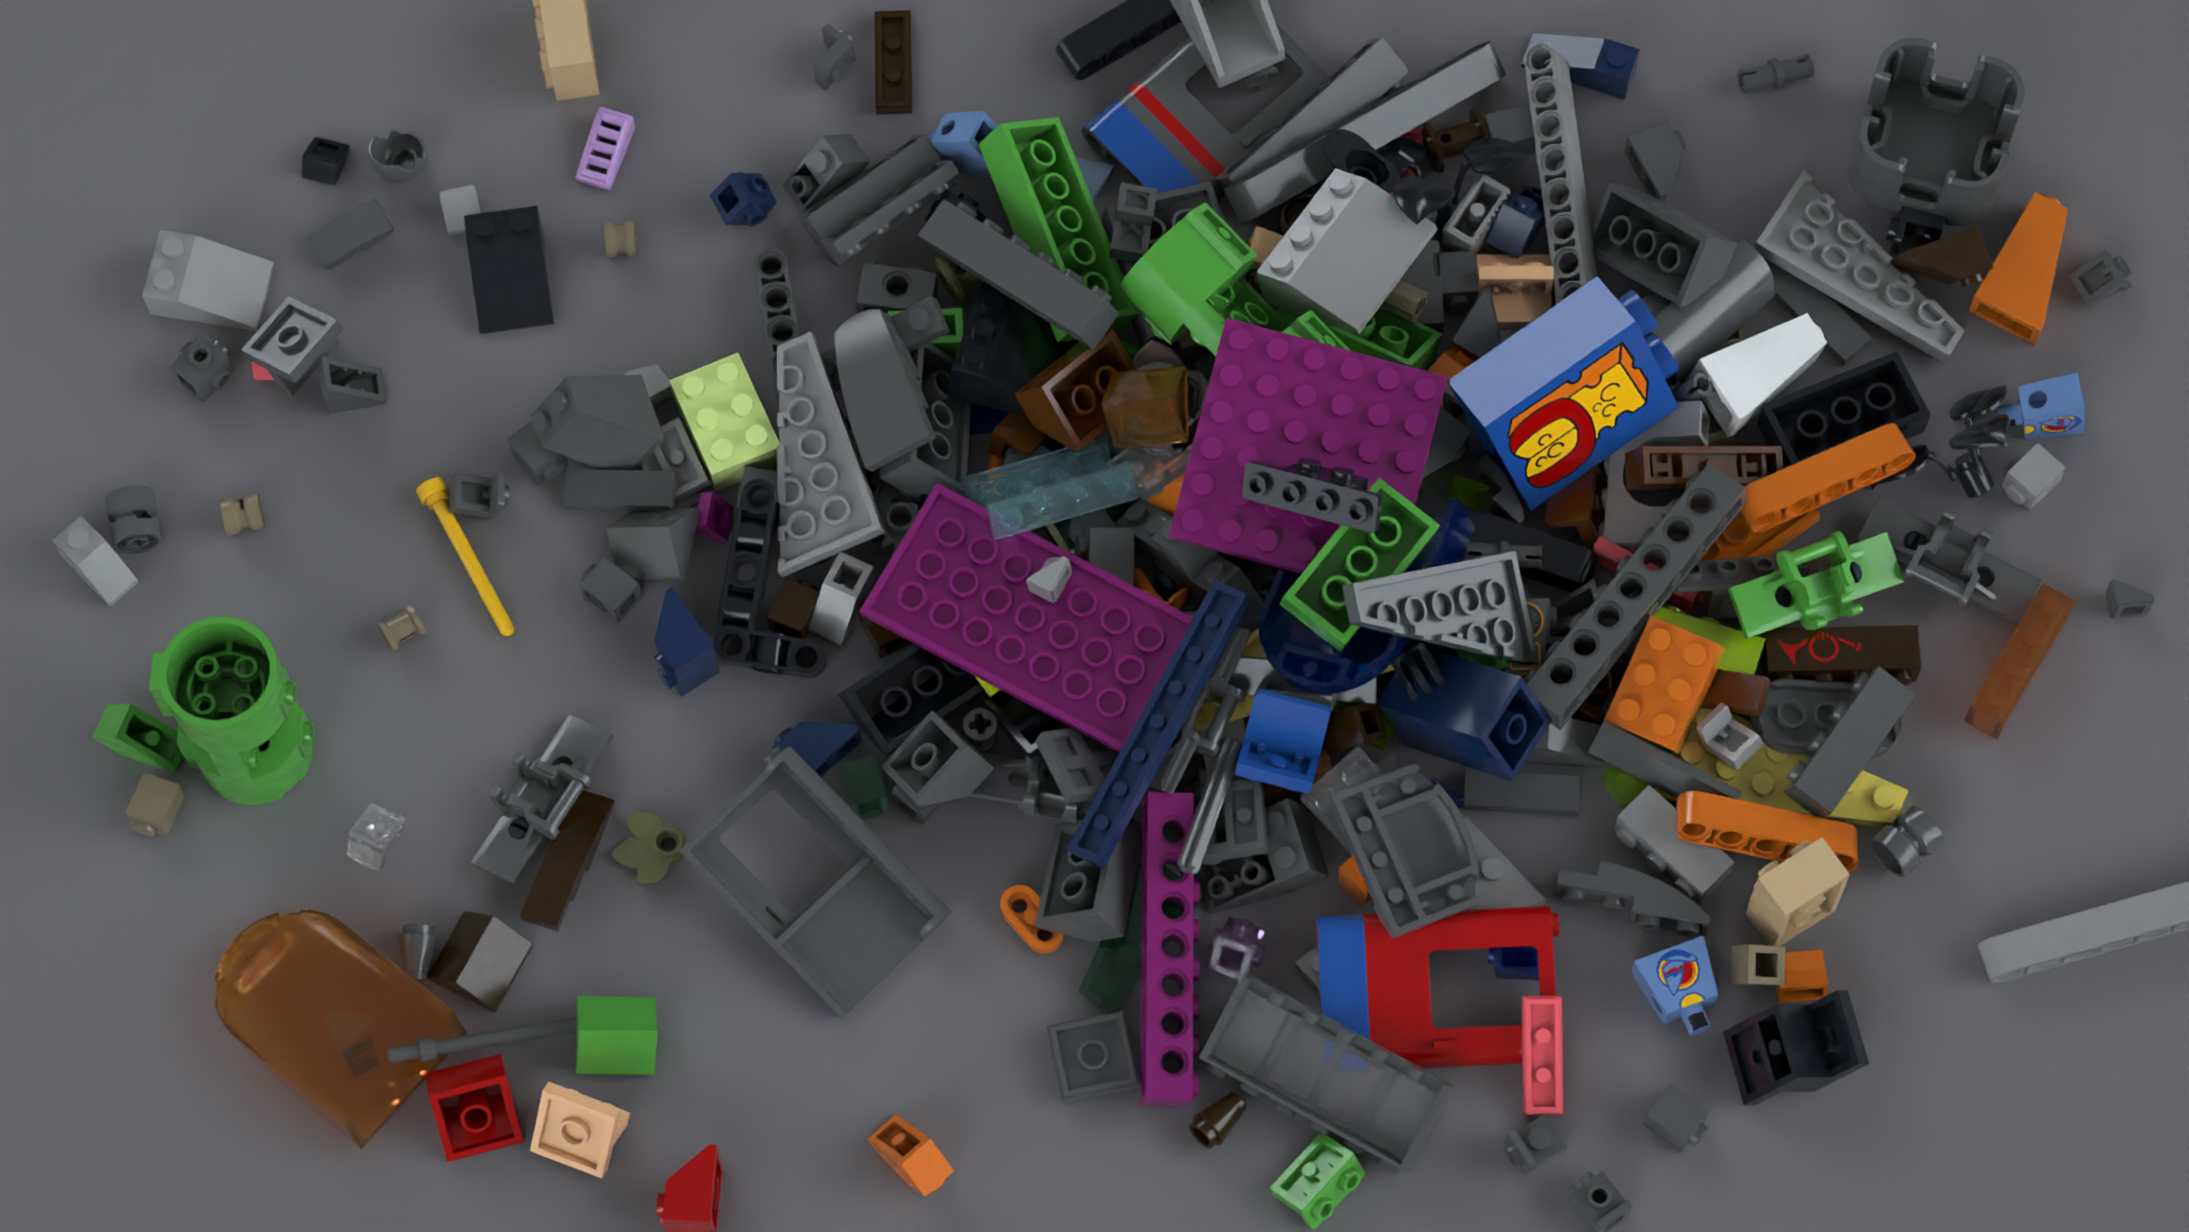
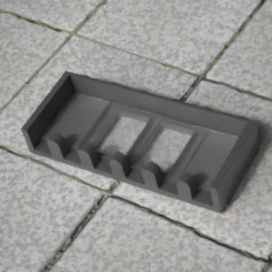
[1199,973,1455,1174]

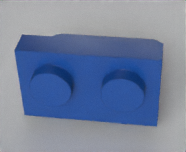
[1234,689,1331,794]

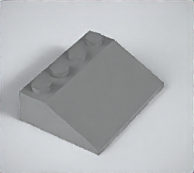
[1256,168,1437,335]

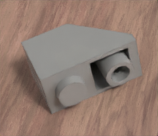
[808,552,876,646]

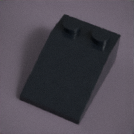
[464,206,554,334]

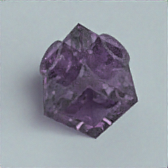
[1208,917,1267,980]

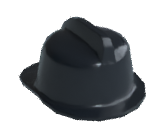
[1323,129,1400,193]

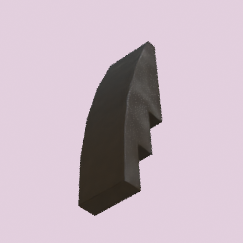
[520,790,615,932]

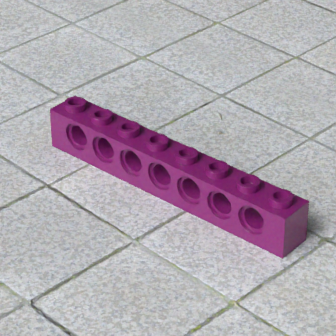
[1140,791,1200,1107]

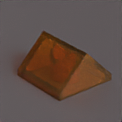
[1101,366,1189,448]

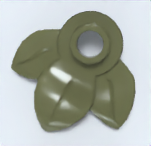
[611,812,688,884]

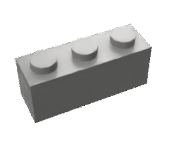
[1614,785,1735,905]

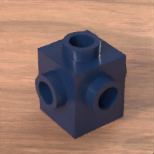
[709,172,777,226]

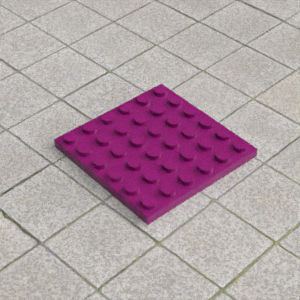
[1168,318,1448,574]

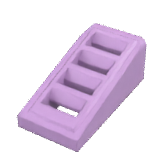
[575,107,635,191]

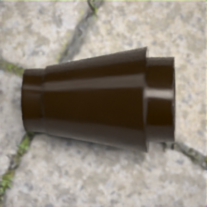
[1189,1092,1247,1149]

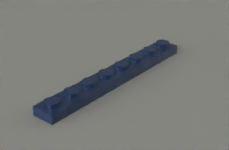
[1067,580,1251,869]

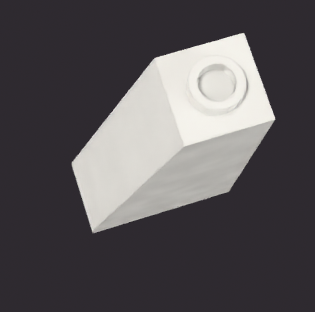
[1689,313,1827,437]

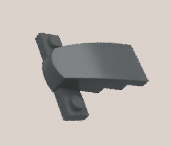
[822,296,949,471]

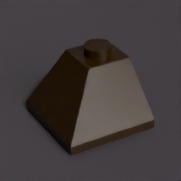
[1891,226,1993,287]

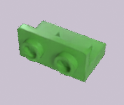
[1269,1133,1365,1230]

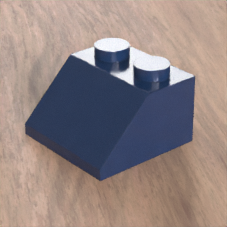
[654,587,720,696]

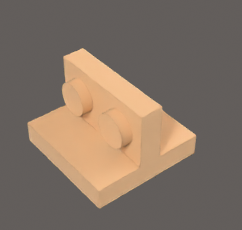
[1476,254,1554,328]
[530,1082,630,1179]

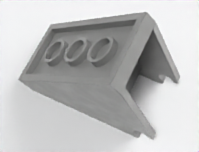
[1170,0,1285,88]

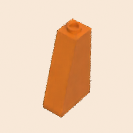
[1969,192,2068,346]

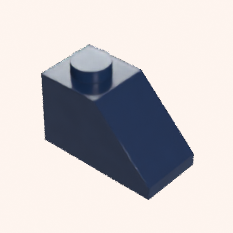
[772,722,862,777]

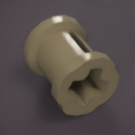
[376,604,427,652]

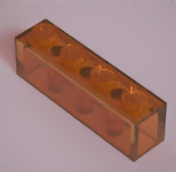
[1964,583,2076,740]

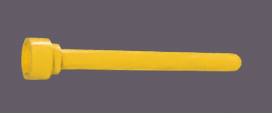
[416,477,514,637]

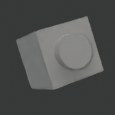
[2002,443,2066,511]

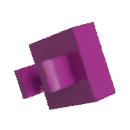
[690,491,734,542]

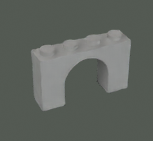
[1599,401,1710,553]

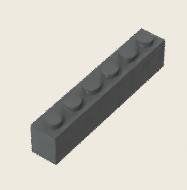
[1215,37,1409,191]
[918,199,1120,350]

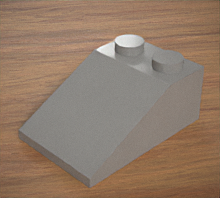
[142,230,274,331]

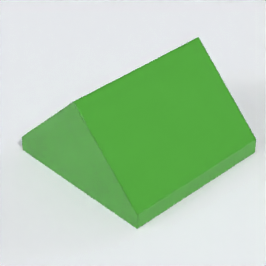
[576,996,658,1075]

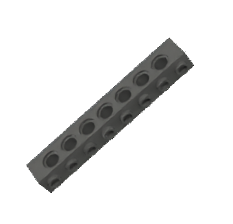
[1524,463,1746,730]

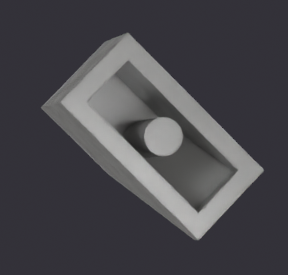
[52,516,139,607]

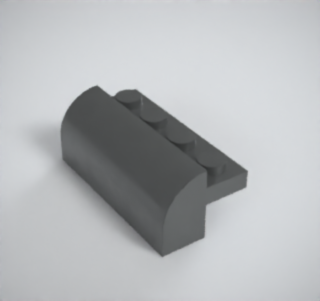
[797,135,959,266]
[1642,239,1775,383]

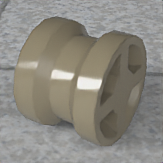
[604,219,637,258]

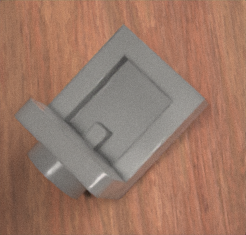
[1696,703,1763,770]

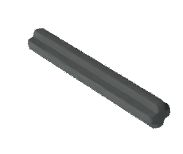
[1177,737,1242,875]

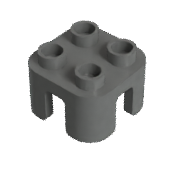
[1848,38,2025,226]

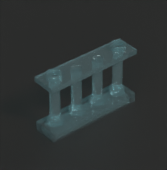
[962,437,1138,540]

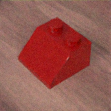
[425,1053,524,1162]
[656,1144,723,1232]

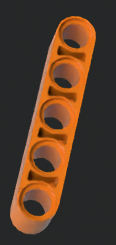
[1740,423,1916,532]
[1677,791,1859,872]

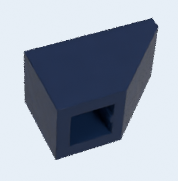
[1485,186,1546,259]

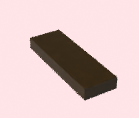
[875,10,913,115]

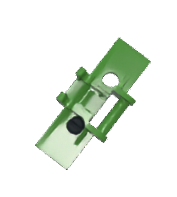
[1728,531,1905,639]

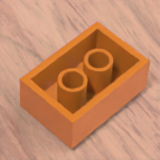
[1604,615,1726,755]

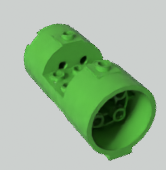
[1119,202,1351,356]
[149,616,314,805]

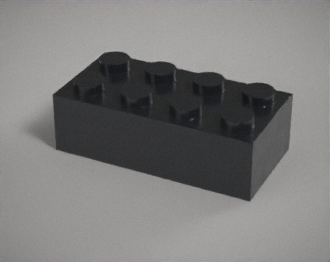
[1757,351,1930,469]

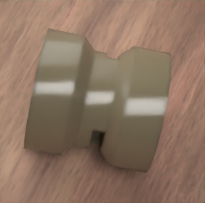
[220,492,265,536]

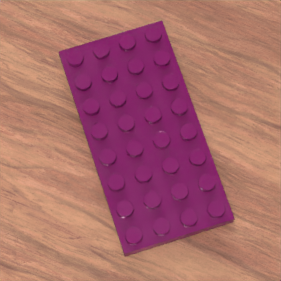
[860,483,1193,753]

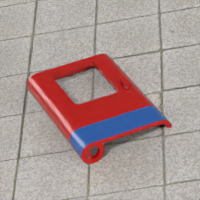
[1315,906,1560,1072]

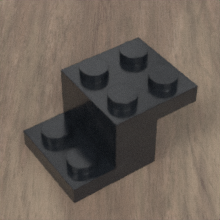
[1723,990,1869,1105]

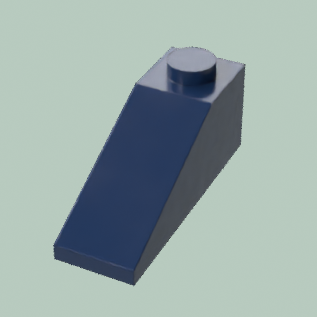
[1521,33,1640,100]

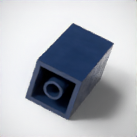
[1377,648,1552,781]

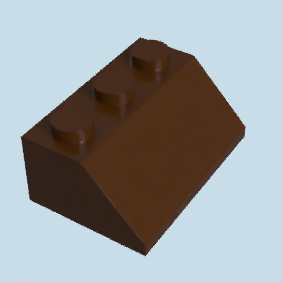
[1015,329,1144,452]

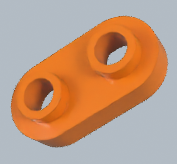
[1000,885,1064,954]

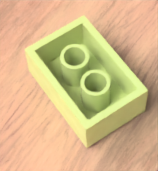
[669,353,780,492]

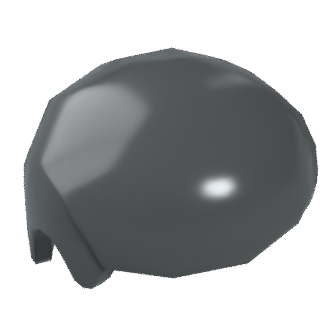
[367,129,428,183]

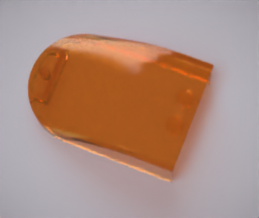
[214,909,468,1149]

